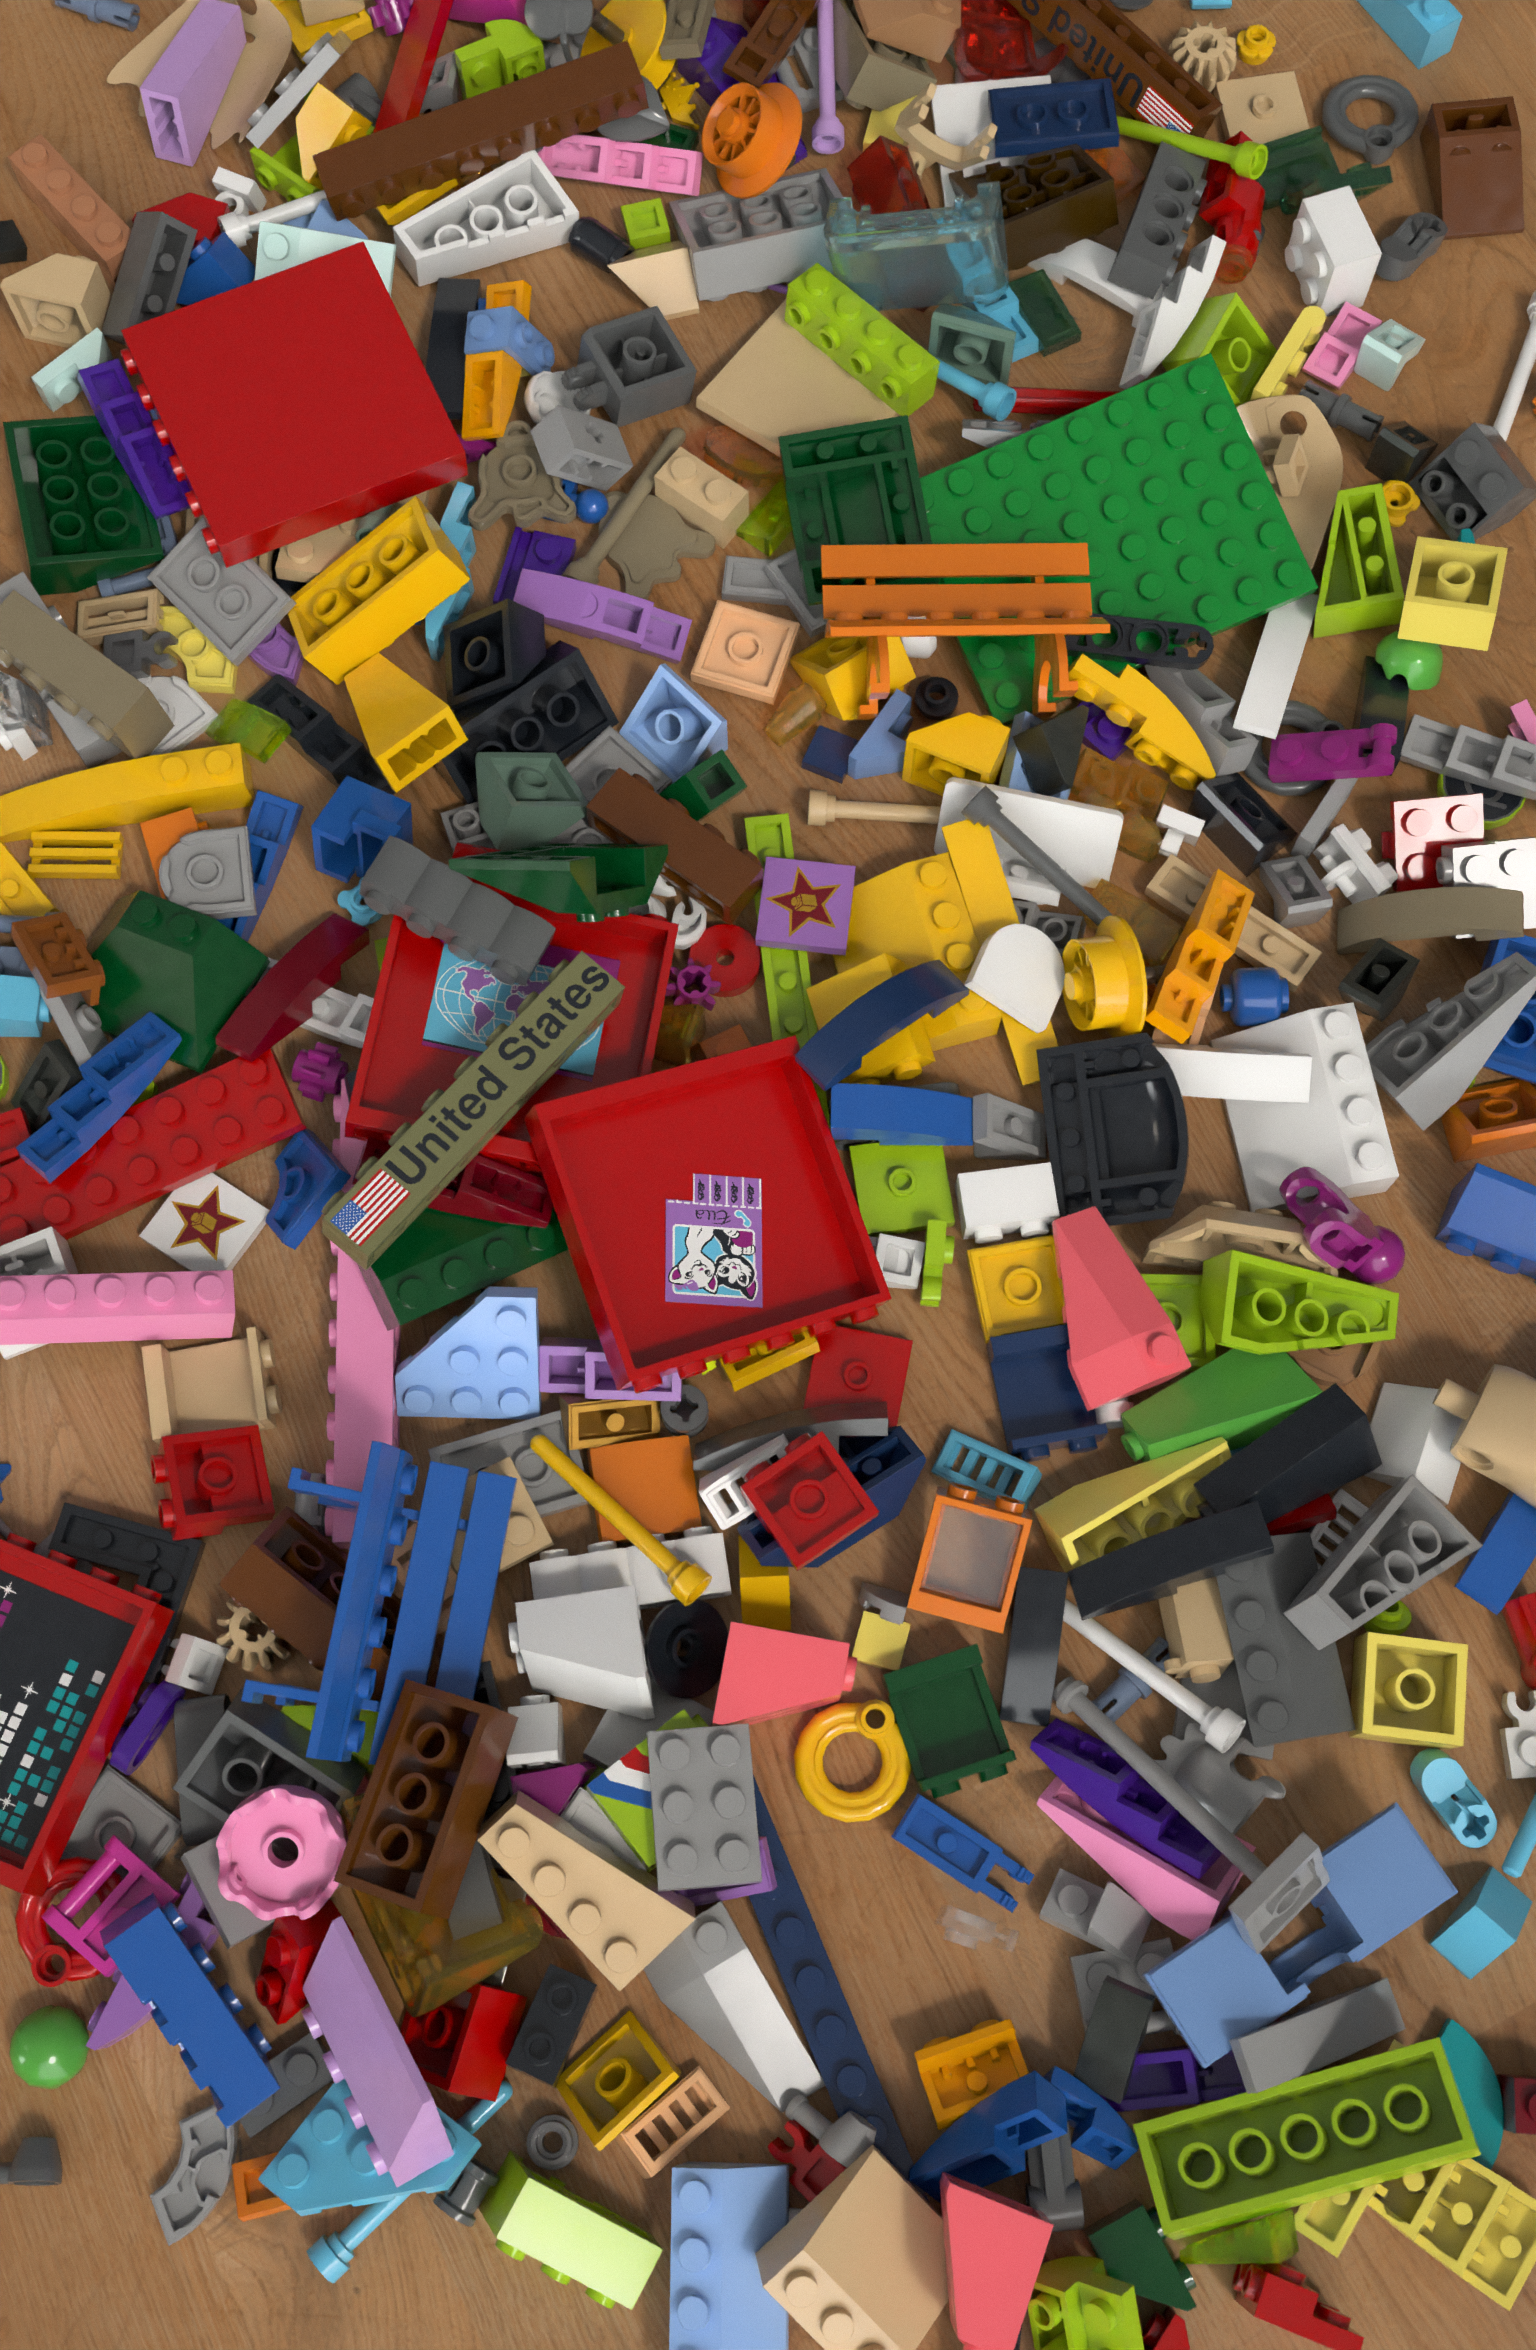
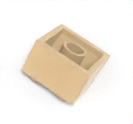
[0,253,112,348]

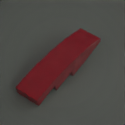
[215,913,370,1062]
[352,1137,553,1228]

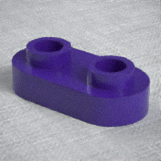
[110,1680,186,1776]

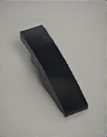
[426,278,482,420]
[246,674,396,795]
[1067,1501,1274,1620]

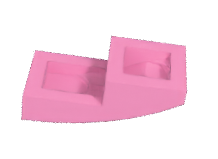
[1302,302,1382,390]

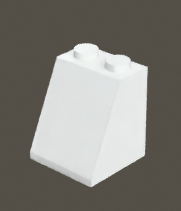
[508,1585,655,1719]

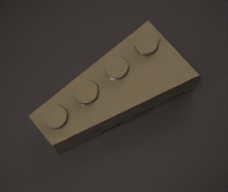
[0,590,175,759]

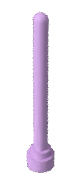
[812,0,845,154]

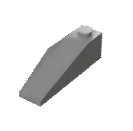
[1365,952,1536,1131]
[643,1901,825,2113]

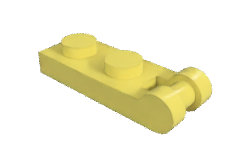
[1250,306,1326,401]

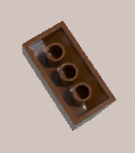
[218,1506,402,1712]
[333,1679,519,1920]

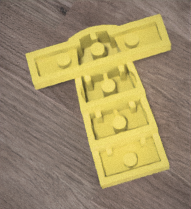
[1290,2039,1536,2311]

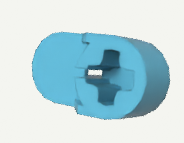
[1410,1748,1497,1848]

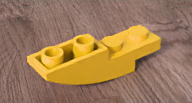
[1068,654,1216,792]

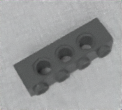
[1107,141,1207,300]

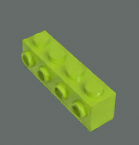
[784,262,940,416]

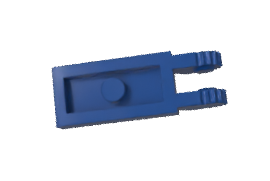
[891,1794,1035,1913]

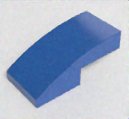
[1043,2066,1139,2170]

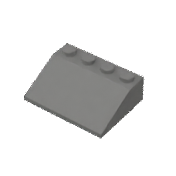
[669,168,860,301]

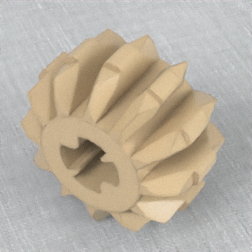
[1168,20,1237,93]
[216,1599,291,1672]

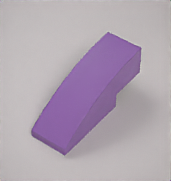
[539,1337,682,1401]

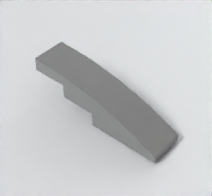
[1400,714,1536,800]
[1229,1978,1406,2094]

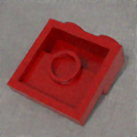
[150,1425,275,1541]
[740,1431,879,1571]
[1232,2254,1364,2350]

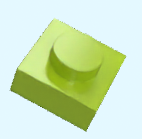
[620,198,671,249]

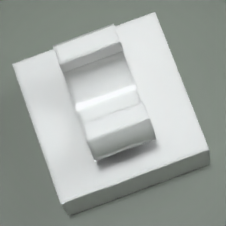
[212,166,267,217]
[1154,804,1205,857]
[161,1633,229,1696]

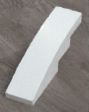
[1119,235,1227,389]
[1233,594,1319,740]
[1152,1043,1312,1103]

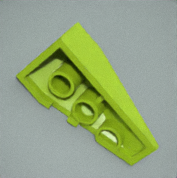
[1199,1249,1399,1355]

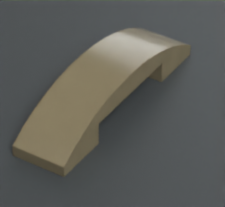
[1337,887,1524,955]

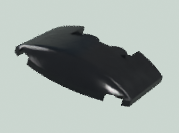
[1036,1032,1189,1227]

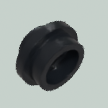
[915,677,959,720]

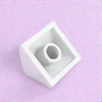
[1364,1382,1462,1506]

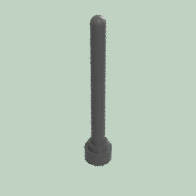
[961,785,1113,926]

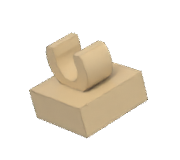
[1262,434,1309,497]

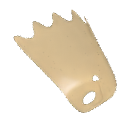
[106,0,292,149]

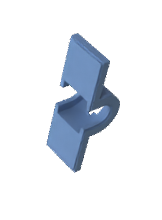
[1142,1802,1458,2069]

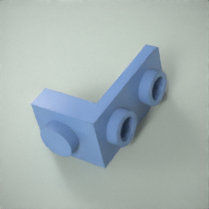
[464,306,555,376]

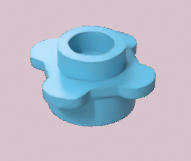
[337,877,383,927]

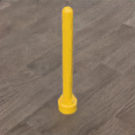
[530,1434,712,1606]

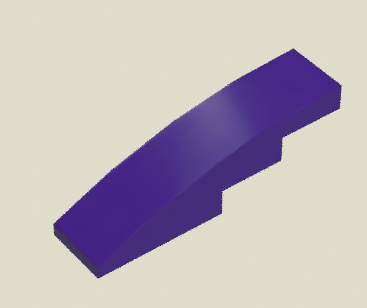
[77,358,190,520]
[1030,1718,1222,1879]

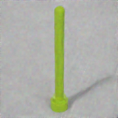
[1116,115,1268,180]

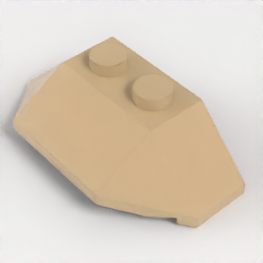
[1142,1201,1338,1277]

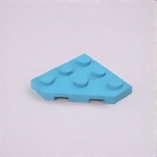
[258,2079,481,2216]

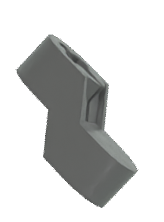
[1375,212,1448,281]

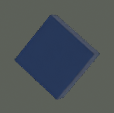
[802,725,860,784]

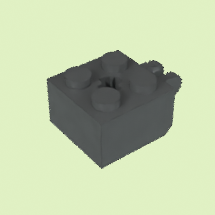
[561,306,697,428]

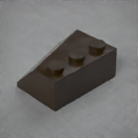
[948,143,1119,272]

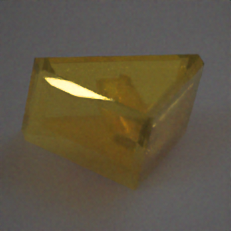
[653,1004,706,1066]

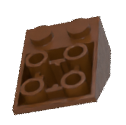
[1420,96,1524,240]

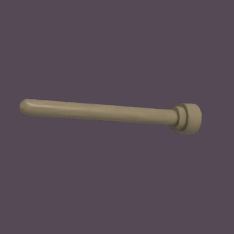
[561,427,686,585]

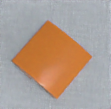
[587,1435,702,1544]

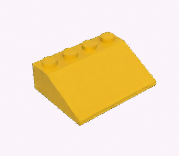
[832,852,1002,1051]

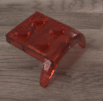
[953,0,1069,82]

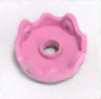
[216,1784,349,1921]

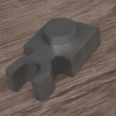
[103,629,178,679]

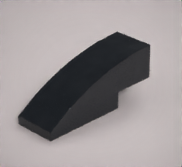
[1352,656,1409,776]
[999,1566,1068,1727]

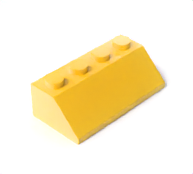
[288,496,471,685]

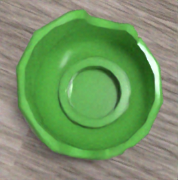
[1375,630,1443,691]
[9,2005,89,2090]

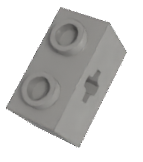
[530,405,633,491]

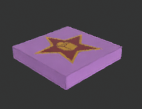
[756,856,856,956]

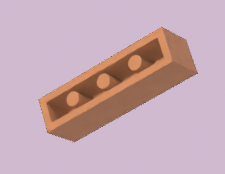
[7,134,131,288]

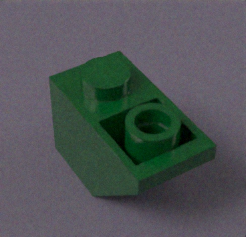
[659,749,747,822]
[1082,2199,1197,2312]

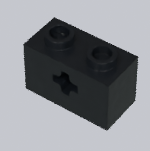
[505,1963,598,2088]

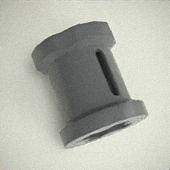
[433,2157,500,2227]

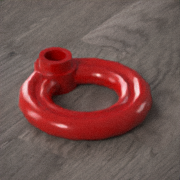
[15,1856,123,1987]

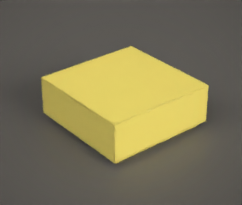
[852,1611,911,1672]

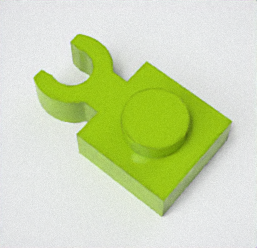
[920,1219,955,1307]

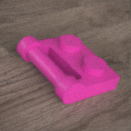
[41,1834,181,1977]

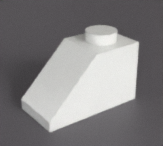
[507,1695,567,1771]

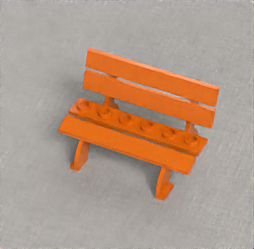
[820,543,1110,720]

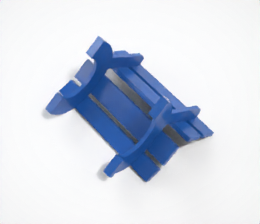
[241,1441,517,1765]

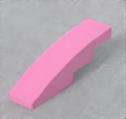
[537,134,704,197]

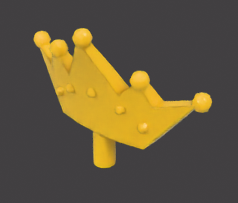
[660,72,700,130]

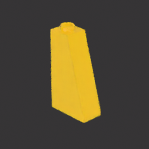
[343,652,468,793]

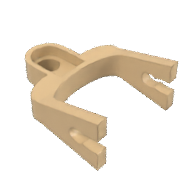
[895,82,998,185]

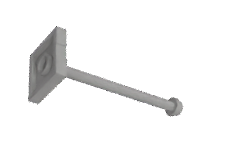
[1053,1677,1330,1954]

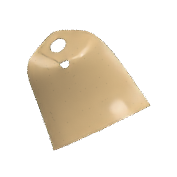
[1236,394,1343,571]

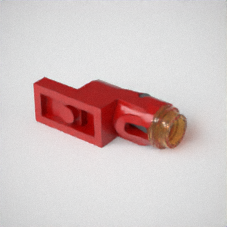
[1199,131,1265,284]

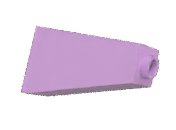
[140,0,246,167]

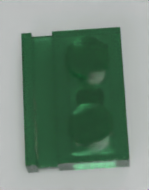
[1256,126,1342,211]

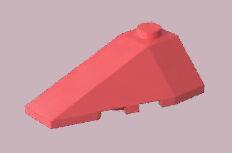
[1052,1206,1192,1411]

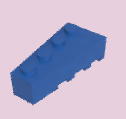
[100,1893,280,2129]

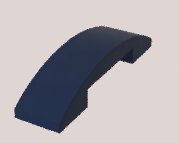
[795,960,969,1092]

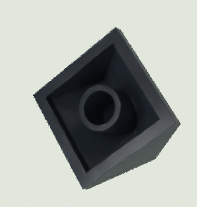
[1187,772,1298,877]

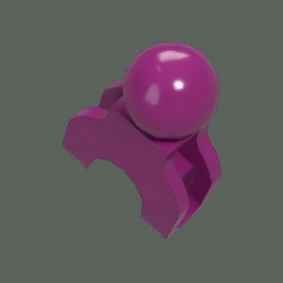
[1279,1167,1405,1284]

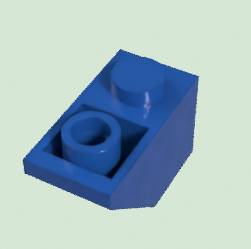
[176,231,256,305]

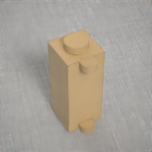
[1158,1576,1234,1683]

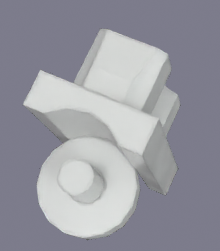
[1313,823,1398,904]

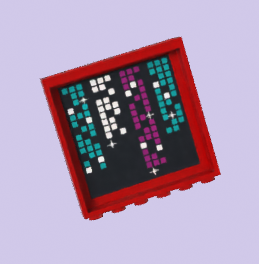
[0,1532,175,1897]

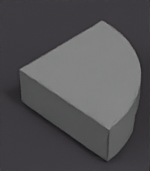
[858,1582,909,1625]

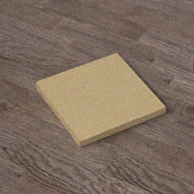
[696,298,900,457]

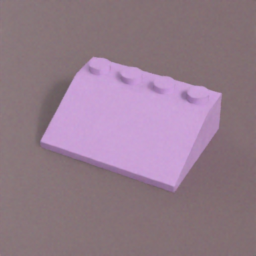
[301,1916,454,2187]

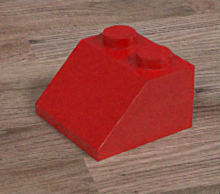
[400,1962,528,2102]

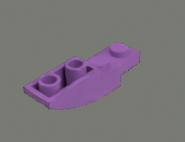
[513,568,692,664]
[86,1872,220,2050]

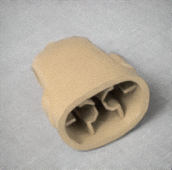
[1433,1364,1536,1508]

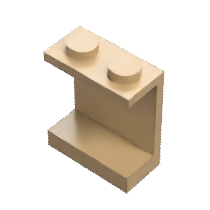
[141,1326,282,1445]

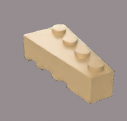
[478,1790,696,1992]

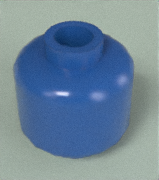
[1219,967,1289,1027]

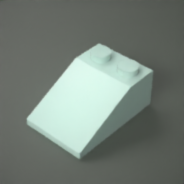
[254,221,396,297]

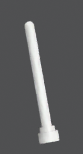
[217,190,328,248]
[1493,290,1536,442]
[1063,1598,1246,1753]

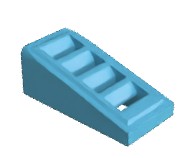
[931,1429,1042,1509]

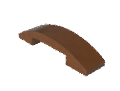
[722,0,820,89]

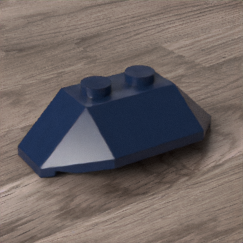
[737,1425,927,1568]

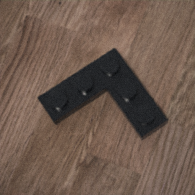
[48,1502,206,1684]

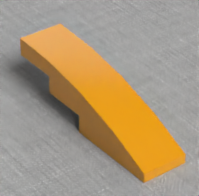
[462,280,532,441]
[1145,869,1255,1044]

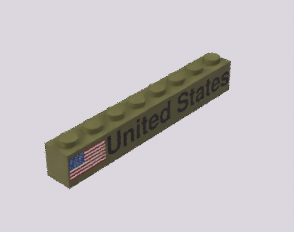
[321,951,625,1271]

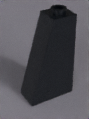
[1193,1383,1382,1524]

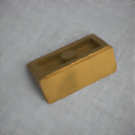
[559,1393,660,1450]

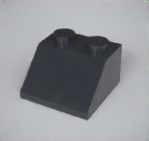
[443,599,546,710]

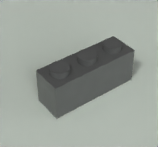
[102,212,198,346]

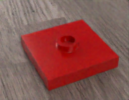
[803,1326,913,1428]

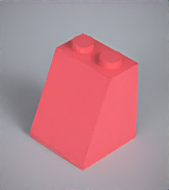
[712,1622,858,1726]
[940,2172,1054,2350]

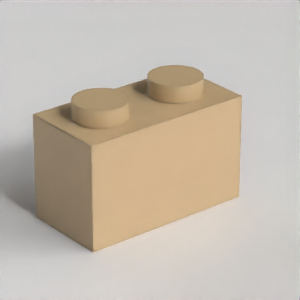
[654,446,749,549]

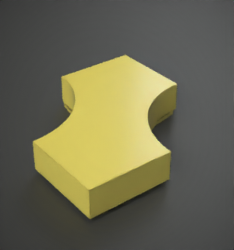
[159,606,238,694]

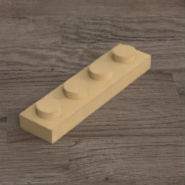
[1144,854,1322,993]

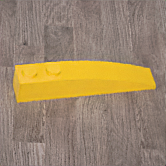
[0,743,255,843]

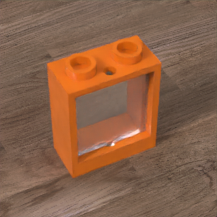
[907,1482,1033,1634]

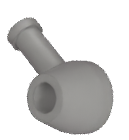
[785,2094,877,2168]

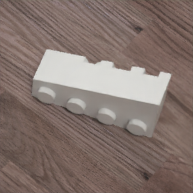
[393,150,579,287]

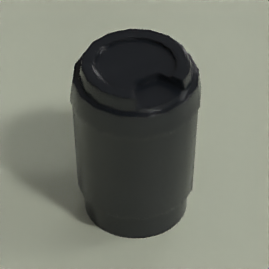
[568,216,635,277]

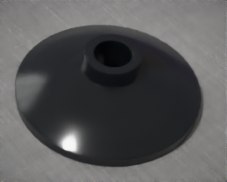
[644,1599,728,1699]

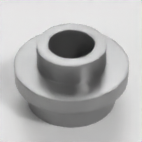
[527,2114,579,2170]

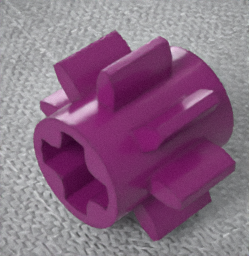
[367,0,414,37]
[665,958,721,1019]
[292,1041,348,1102]

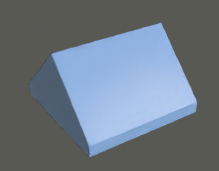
[619,663,728,784]

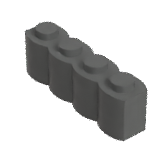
[359,836,556,986]

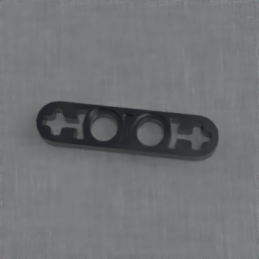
[1046,613,1214,670]

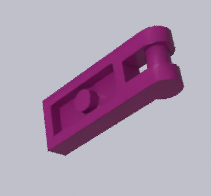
[1268,723,1398,783]

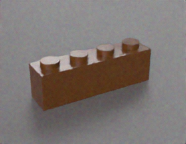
[586,767,763,926]

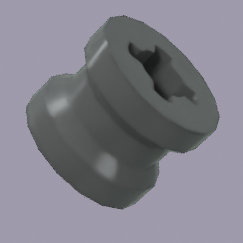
[661,1384,709,1438]

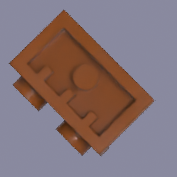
[11,912,105,1007]

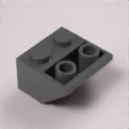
[1409,422,1536,541]

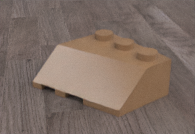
[853,0,961,63]

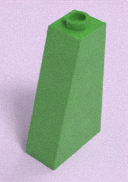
[1121,1348,1323,1463]

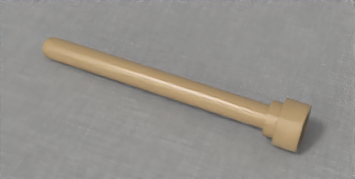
[807,789,941,826]

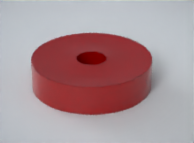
[689,924,761,997]

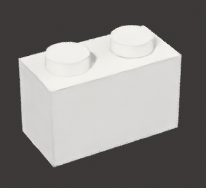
[955,1162,1060,1244]

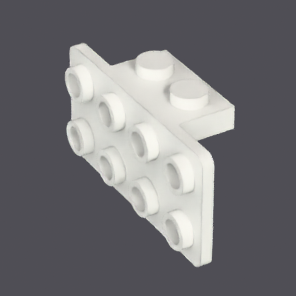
[934,777,1124,907]

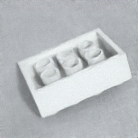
[1209,1002,1399,1213]

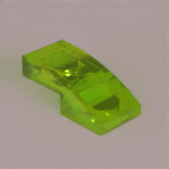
[205,699,292,764]

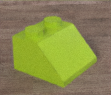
[1162,292,1277,407]

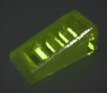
[1179,2209,1299,2264]

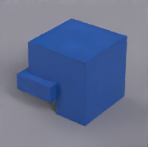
[311,776,413,883]

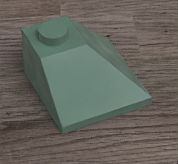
[928,303,1016,386]
[475,752,589,850]

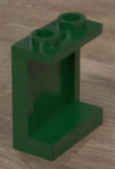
[881,1643,1017,1799]

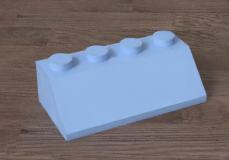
[669,2161,789,2350]

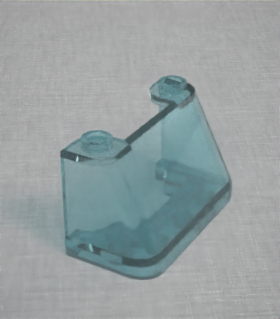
[823,182,1009,311]

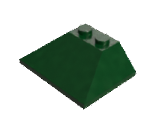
[778,415,939,606]
[448,843,668,922]
[87,890,270,1073]

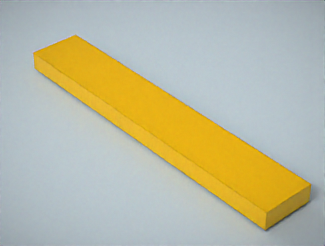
[942,819,1058,1087]

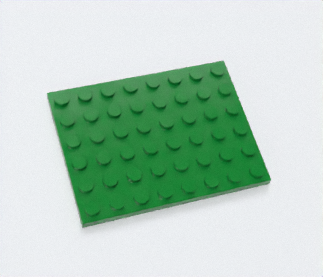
[920,353,1318,726]

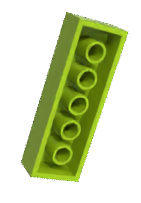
[1133,2037,1481,2240]

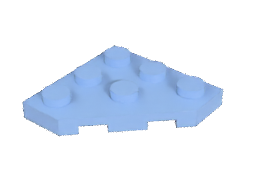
[395,1286,542,1419]

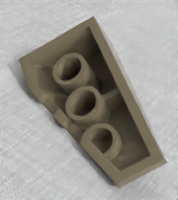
[833,0,937,111]

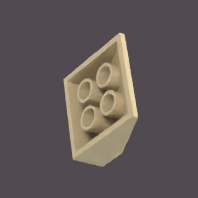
[755,2144,949,2350]

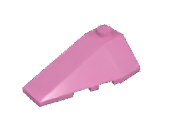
[1036,1776,1256,1940]

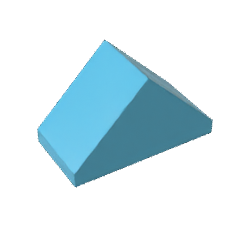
[1428,1866,1532,1980]

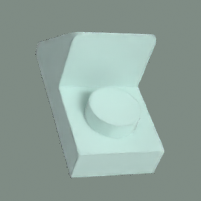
[1354,318,1426,391]
[31,328,113,412]

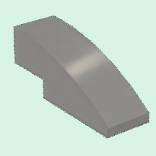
[1145,654,1259,777]

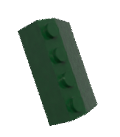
[3,415,164,596]
[345,1192,568,1331]

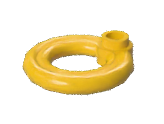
[793,1699,911,1823]

